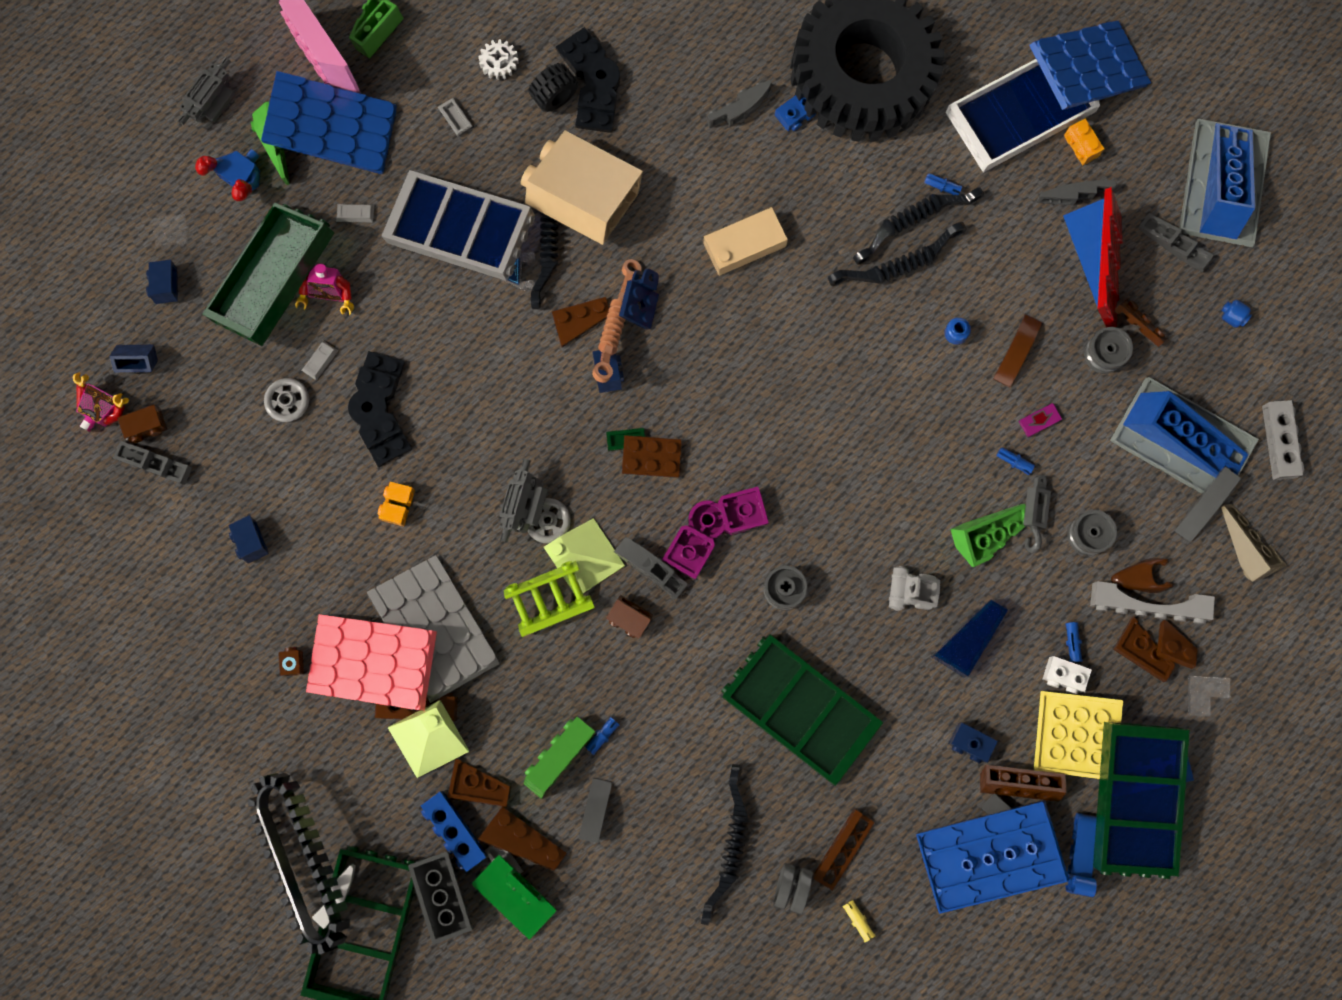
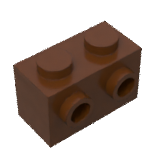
[118,405,167,443]
[606,595,653,639]

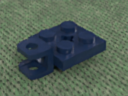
[619,269,659,329]

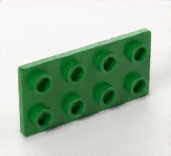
[472,855,556,939]

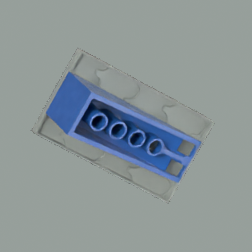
[1179,119,1271,247]
[1110,377,1259,503]

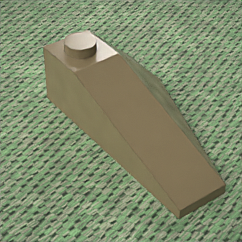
[1221,504,1287,582]

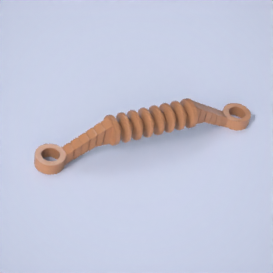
[592,259,641,383]

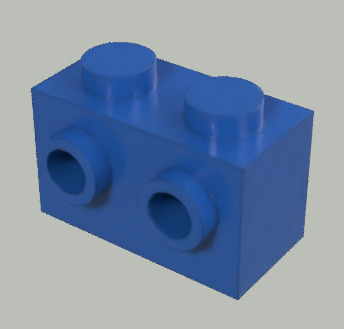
[775,95,816,131]

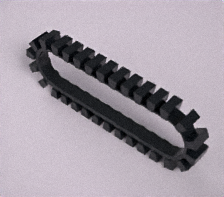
[248,773,350,955]

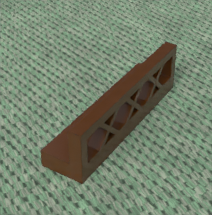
[812,809,875,891]

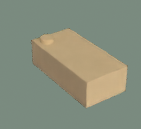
[704,207,788,276]

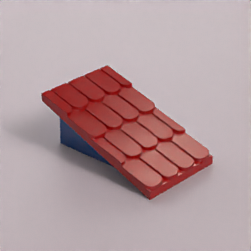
[1063,187,1123,328]

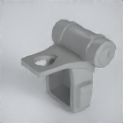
[888,566,940,611]

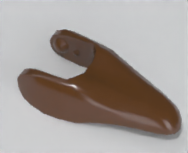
[1111,558,1173,593]

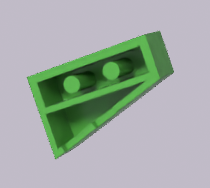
[349,0,404,59]

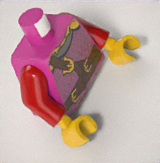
[295,264,354,315]
[73,372,129,432]

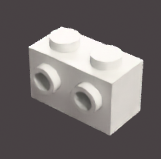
[1043,656,1091,695]

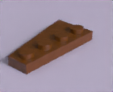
[478,807,566,871]

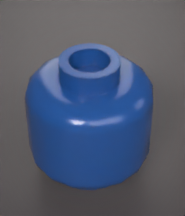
[1221,300,1252,328]
[944,318,971,345]

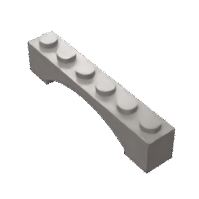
[1090,581,1215,624]

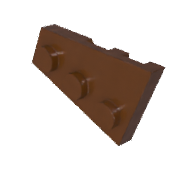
[552,297,609,348]
[1115,299,1167,347]
[1113,617,1175,682]
[448,758,511,808]

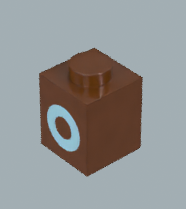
[279,647,304,676]

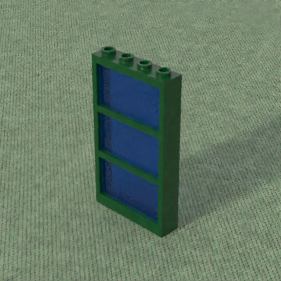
[1093,721,1190,879]

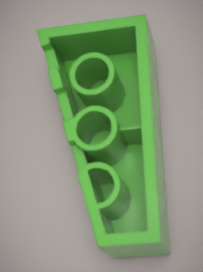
[524,717,595,799]

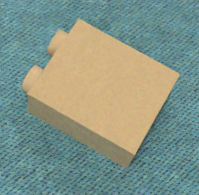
[521,131,643,245]

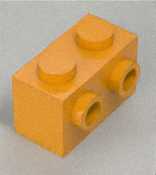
[1064,118,1104,165]

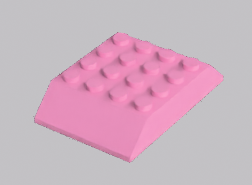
[279,0,361,94]

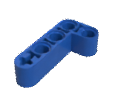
[1065,813,1097,897]

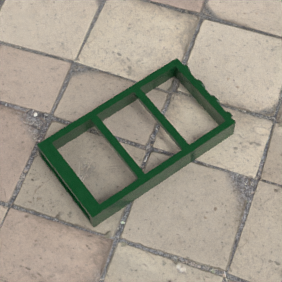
[300,845,415,1000]

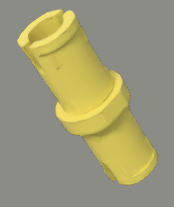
[843,900,876,942]

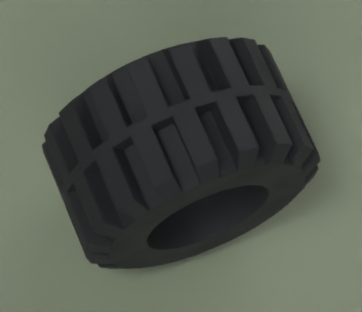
[528,63,579,112]

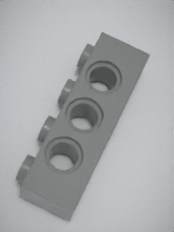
[1262,400,1304,480]

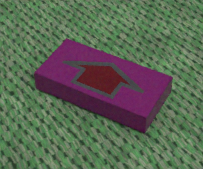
[1018,403,1062,437]

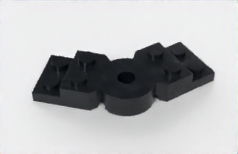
[555,27,620,133]
[348,351,412,467]

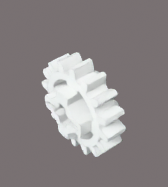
[479,39,519,80]

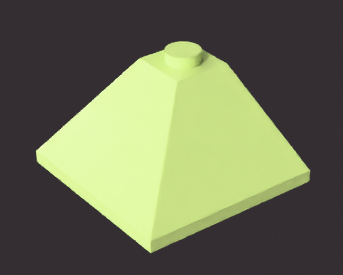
[544,518,625,593]
[388,700,469,778]

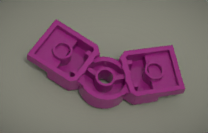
[662,487,769,580]

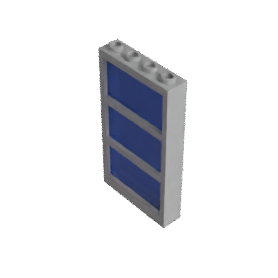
[382,170,535,281]

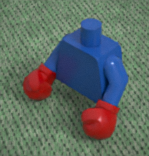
[195,149,260,202]

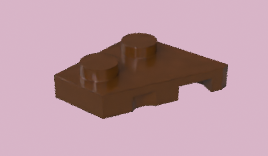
[1157,620,1197,669]

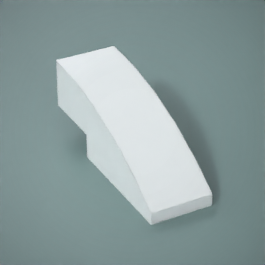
[312,864,356,929]

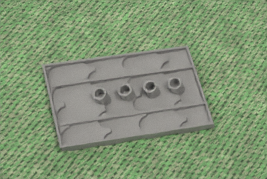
[367,555,499,703]

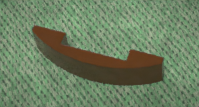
[993,314,1042,387]

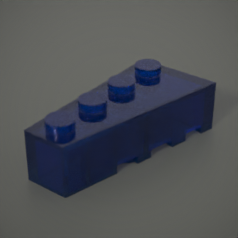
[931,600,1008,678]

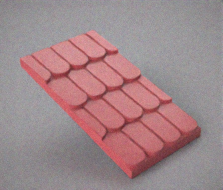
[306,614,437,711]

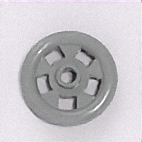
[264,378,309,422]
[527,498,571,543]

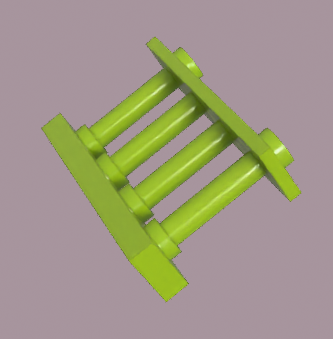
[503,561,595,637]

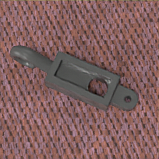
[1023,475,1051,553]

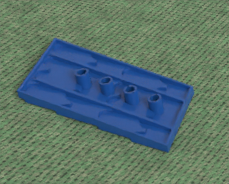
[1029,20,1151,110]
[261,71,397,174]
[916,800,1069,914]

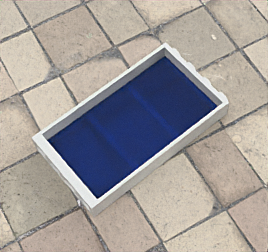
[946,59,1100,173]

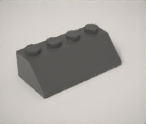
[408,851,473,945]

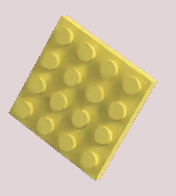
[1034,691,1123,779]

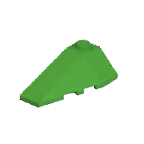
[251,102,290,185]
[950,504,1026,567]

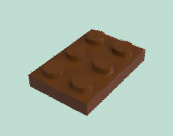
[622,435,681,478]

